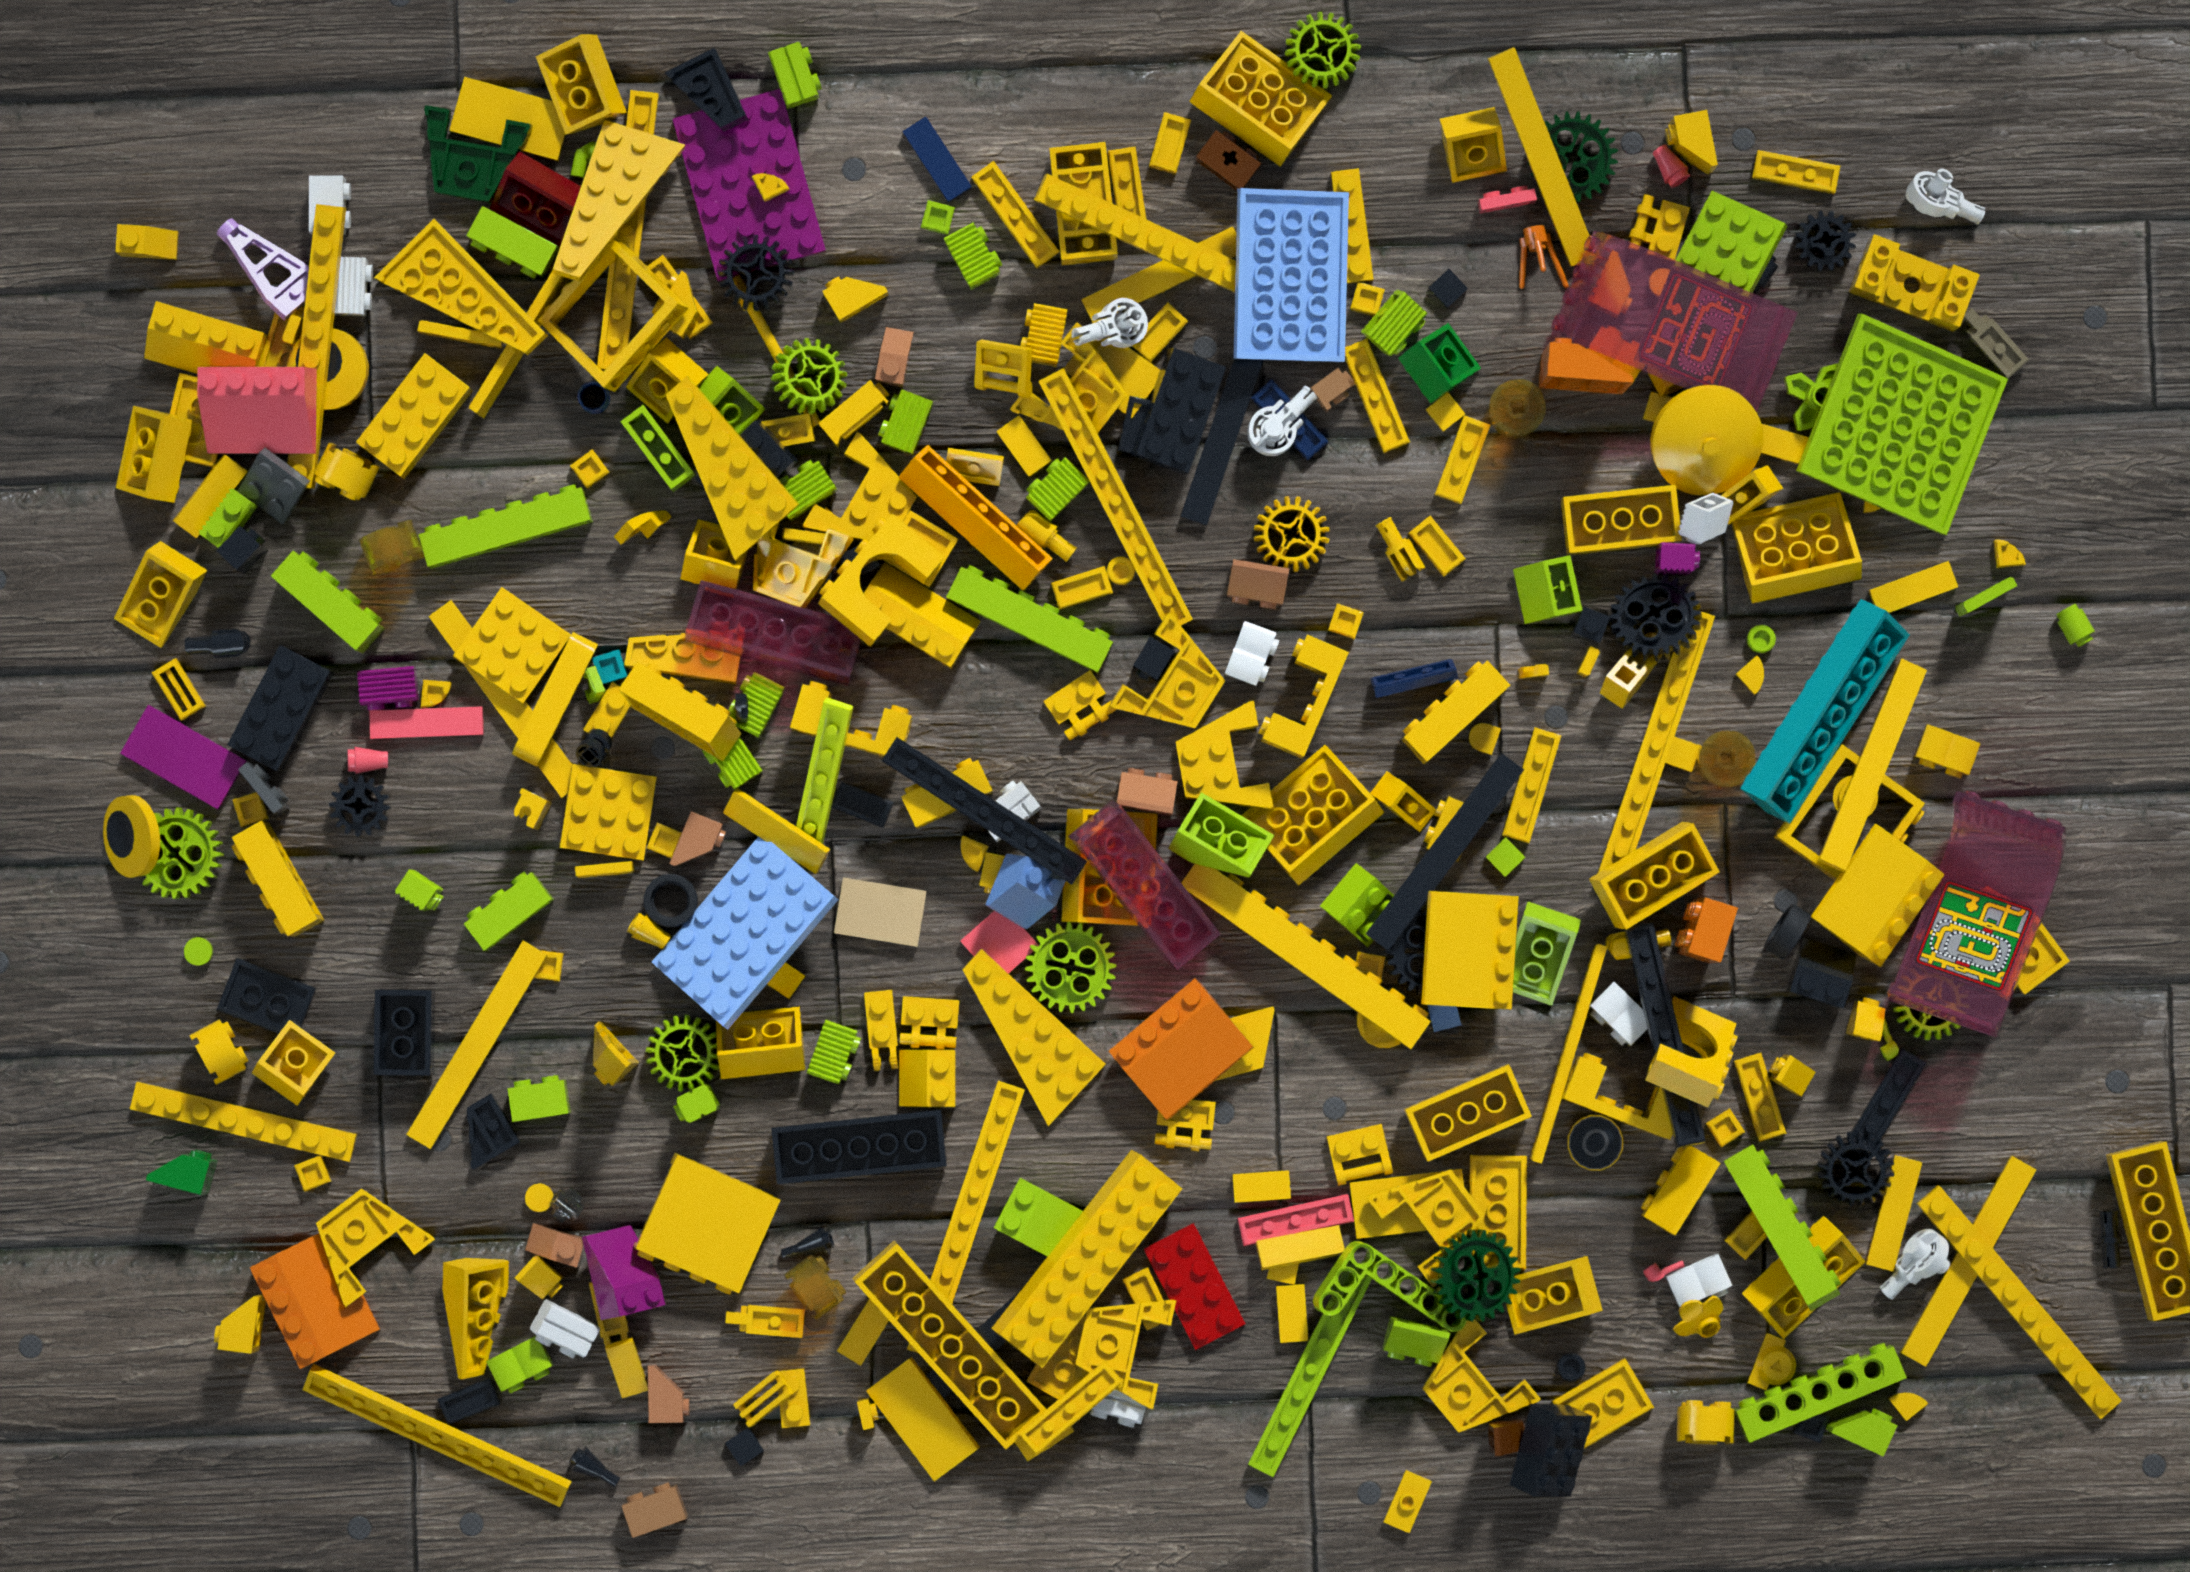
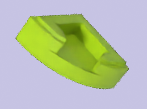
[584,666,605,704]

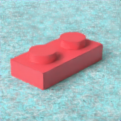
[1478,186,1537,214]

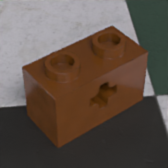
[1195,130,1261,192]

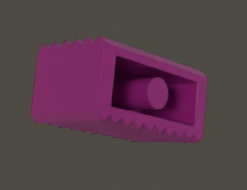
[1655,542,1700,576]
[357,666,419,711]

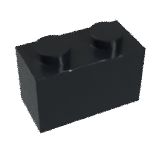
[216,526,268,574]

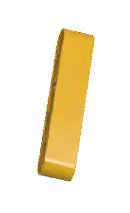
[512,632,599,767]

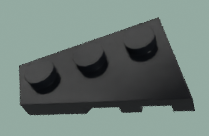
[665,47,749,132]

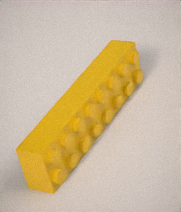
[991,1150,1182,1368]
[852,1240,1046,1449]

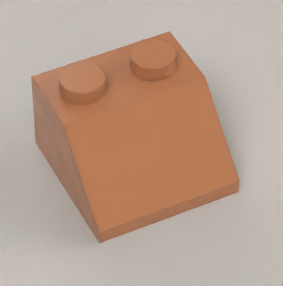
[1226,559,1289,610]
[1116,768,1177,816]

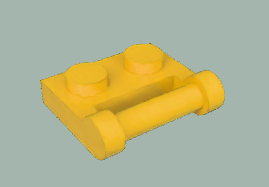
[974,339,1032,398]
[1326,1124,1393,1186]

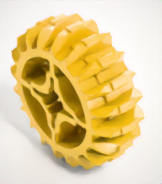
[1254,496,1330,572]

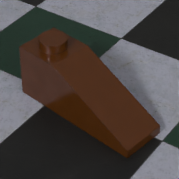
[1487,1420,1525,1456]

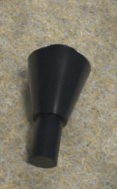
[781,1228,834,1260]
[569,1446,620,1487]

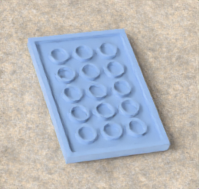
[1234,188,1349,362]
[652,837,839,1030]

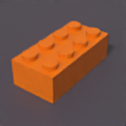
[1674,897,1738,963]

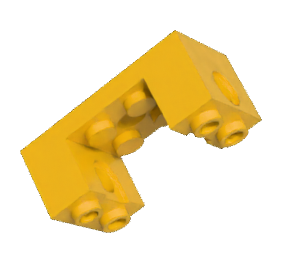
[1049,142,1118,266]
[1849,234,1980,332]
[1258,634,1349,759]
[790,681,913,757]
[1562,1053,1673,1140]

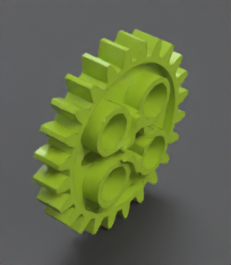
[141,807,224,899]
[1025,922,1116,1013]

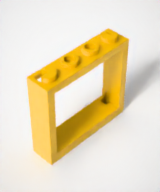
[538,238,689,392]
[1774,744,1925,880]

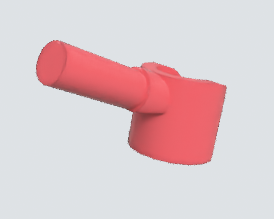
[1643,1261,1685,1282]

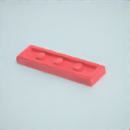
[369,706,484,739]
[1237,1194,1354,1246]

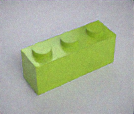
[466,206,559,279]
[620,405,696,492]
[464,871,554,951]

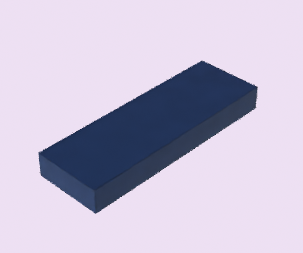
[902,116,972,203]
[1251,379,1328,461]
[1370,659,1459,698]

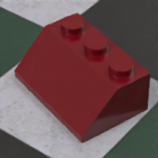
[490,152,581,249]

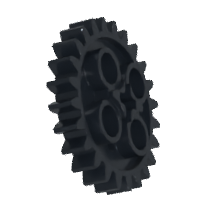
[1609,573,1702,662]
[1383,905,1427,995]

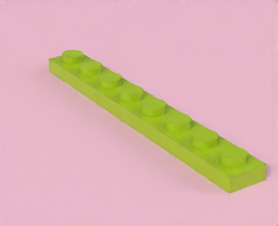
[1248,1271,1372,1477]

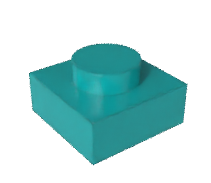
[592,649,628,685]

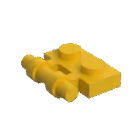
[1628,194,1690,262]
[1043,670,1117,741]
[900,996,960,1050]
[1155,1100,1216,1152]

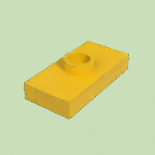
[1383,1469,1432,1533]

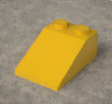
[114,541,208,648]
[1506,1256,1603,1335]

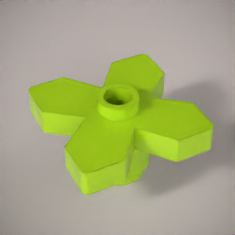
[1784,364,1838,431]

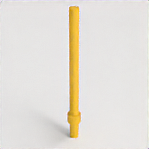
[733,275,820,427]

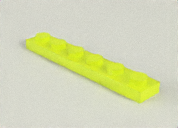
[796,697,854,844]

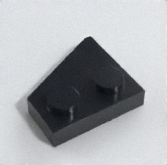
[467,1093,521,1170]

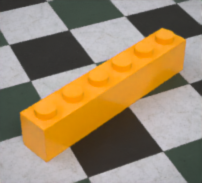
[898,445,1053,591]

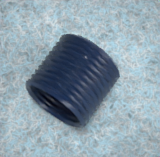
[577,381,610,414]

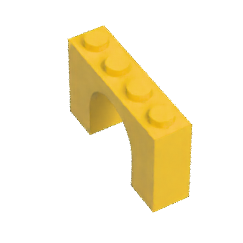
[818,514,945,647]
[1645,996,1738,1108]

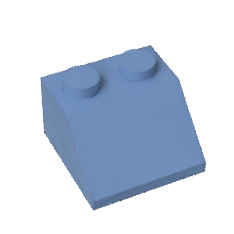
[985,854,1066,929]

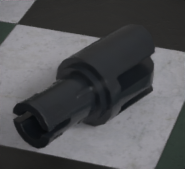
[185,629,251,658]

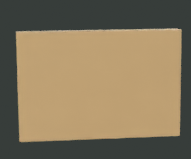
[834,878,927,947]

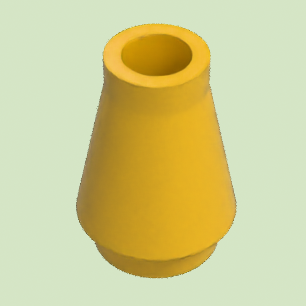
[627,912,671,949]

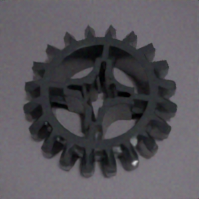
[718,235,794,312]
[1818,1130,1894,1207]

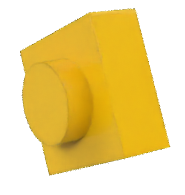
[857,1398,879,1430]

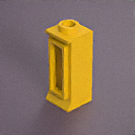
[818,380,889,447]

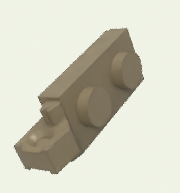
[1963,308,2029,379]

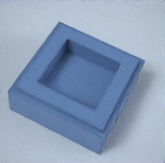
[1427,1005,1461,1032]

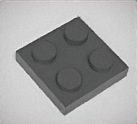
[238,448,310,524]
[238,762,290,816]

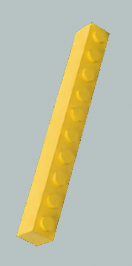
[1180,864,1431,1050]

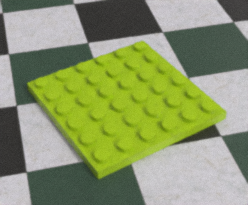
[1796,313,2008,535]

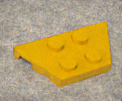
[1215,1006,1274,1081]

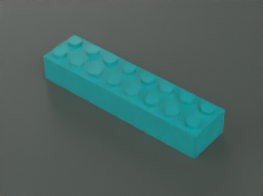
[1740,599,1910,824]

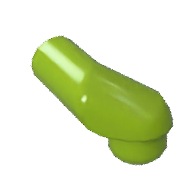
[570,142,596,178]

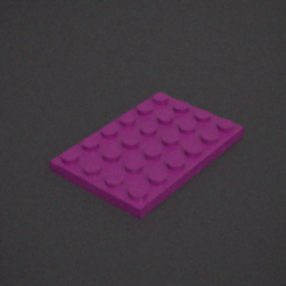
[672,89,826,282]

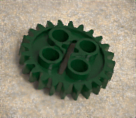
[1527,111,1618,202]
[1431,1229,1521,1322]

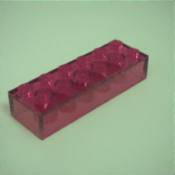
[685,580,862,686]
[1069,800,1221,970]

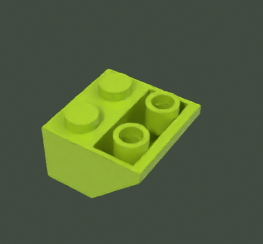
[1513,555,1582,624]
[1320,863,1394,947]

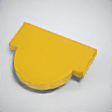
[1747,1333,1796,1390]

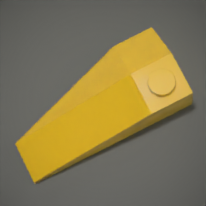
[442,1258,509,1379]

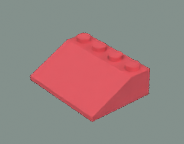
[197,367,317,454]

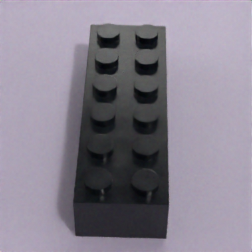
[771,1109,947,1184]

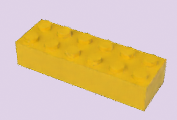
[2106,1141,2190,1321]

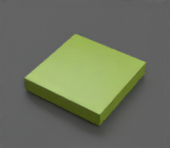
[1955,577,2017,617]

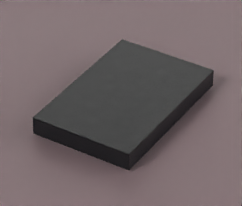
[216,958,317,1034]

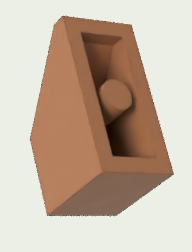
[875,327,914,388]
[670,811,726,866]
[525,1223,585,1267]
[648,1364,690,1423]

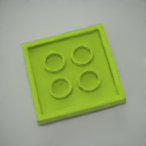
[1673,191,1787,301]

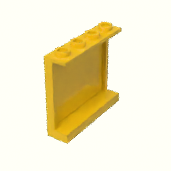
[633,1153,781,1295]

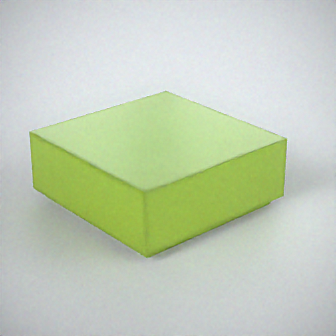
[921,200,955,235]
[1485,837,1525,877]

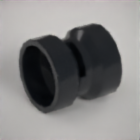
[576,729,613,768]

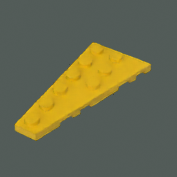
[552,120,685,282]
[374,219,548,355]
[666,376,799,560]
[962,949,1105,1126]

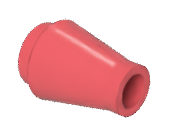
[1652,144,1690,188]
[347,747,388,775]

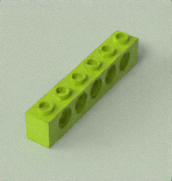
[1734,1343,1907,1443]

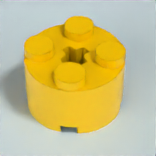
[314,443,380,501]
[189,1019,249,1085]
[1677,1400,1734,1445]

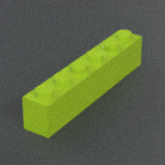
[418,484,593,569]
[946,565,1113,673]
[1724,1145,1841,1311]

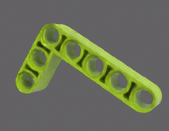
[1313,1241,1467,1332]

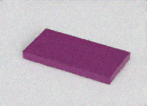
[120,705,247,810]

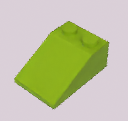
[1168,792,1274,877]
[1513,902,1581,1006]
[994,1178,1083,1257]
[1382,1316,1450,1367]

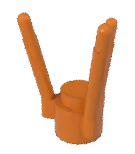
[1519,225,1569,289]

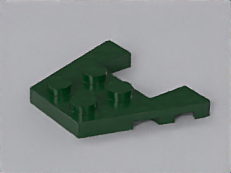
[424,105,533,203]

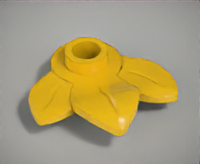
[1673,1296,1723,1338]

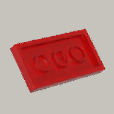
[1144,1223,1246,1350]

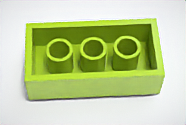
[271,551,385,654]

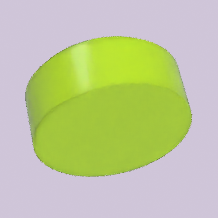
[1746,625,1776,654]
[184,937,214,966]

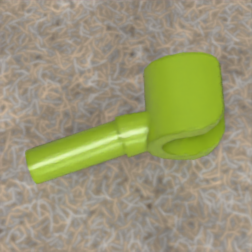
[1880,1019,1899,1061]

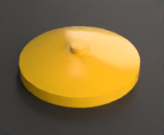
[1650,385,1763,496]

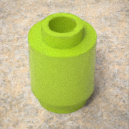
[2056,604,2095,647]

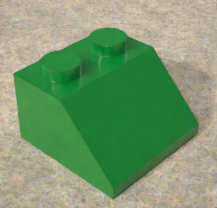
[1398,323,1481,403]
[146,1150,218,1195]

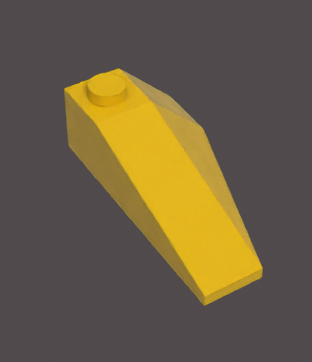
[593,1021,639,1086]

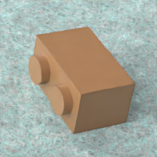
[622,1482,688,1538]

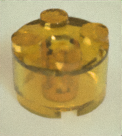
[1487,379,1546,438]
[359,520,425,576]
[1696,730,1756,788]
[783,1255,846,1321]

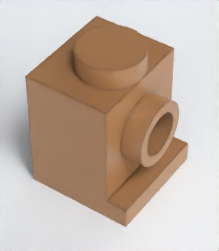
[1310,368,1355,413]

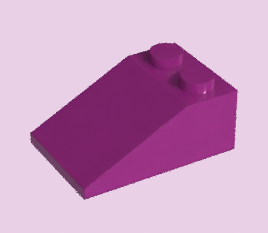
[582,1225,665,1320]

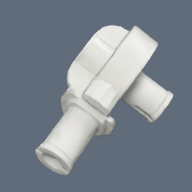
[1906,169,1985,225]
[1071,298,1148,348]
[1247,386,1317,456]
[1880,1229,1950,1300]

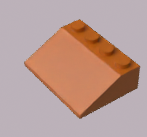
[1539,338,1633,395]
[1109,978,1254,1121]
[249,1233,380,1369]

